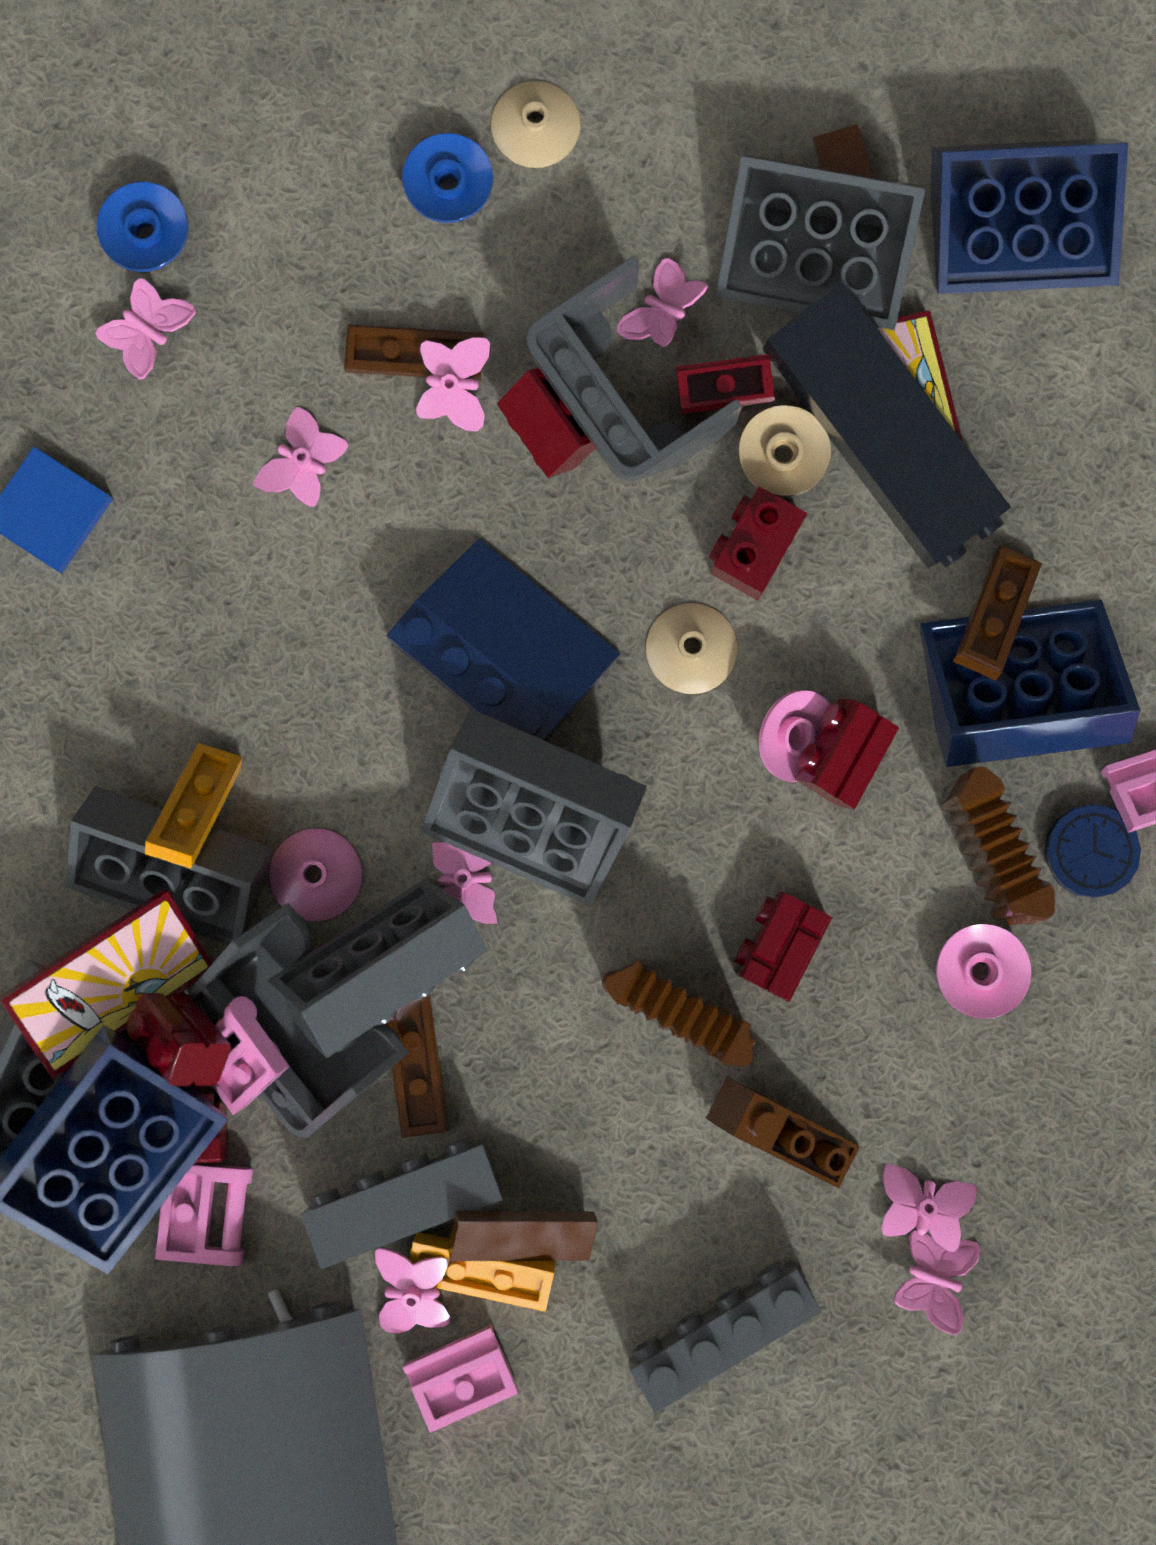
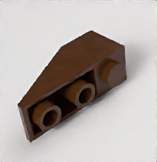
[705,1076,860,1188]

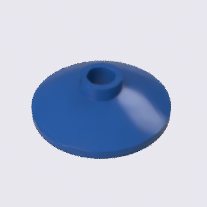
[402,133,493,223]
[97,182,189,272]

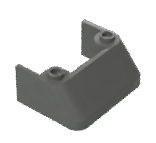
[527,256,742,481]

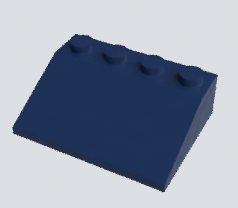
[930,138,1128,294]
[386,539,621,742]
[920,599,1141,767]
[0,1025,228,1274]

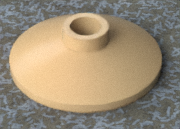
[491,81,580,168]
[738,405,831,497]
[646,603,738,694]

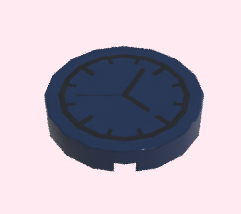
[1044,804,1141,898]

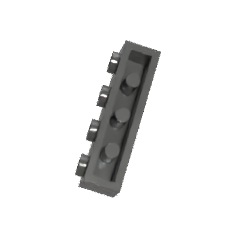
[301,1136,505,1269]
[629,1260,822,1414]

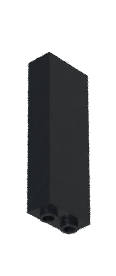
[762,283,1011,568]

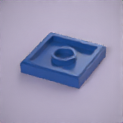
[0,447,113,574]

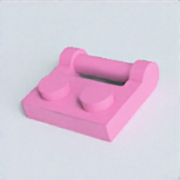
[212,997,290,1115]
[155,1163,253,1266]

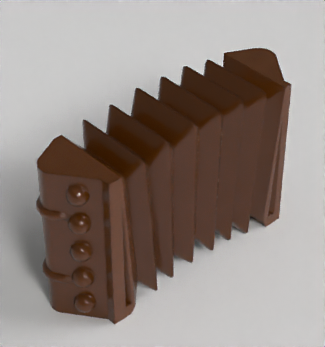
[940,766,1055,926]
[602,959,756,1067]

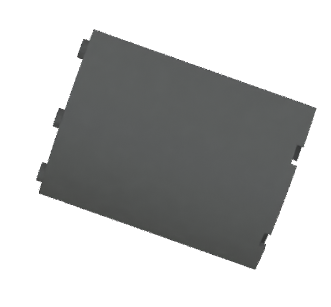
[92,1301,397,1545]

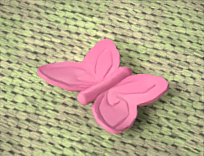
[616,258,708,347]
[95,279,196,380]
[416,337,490,432]
[253,407,349,506]
[432,842,497,924]
[881,1164,977,1252]
[894,1230,981,1335]
[375,1247,450,1334]

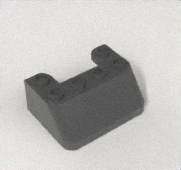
[188,903,409,1138]

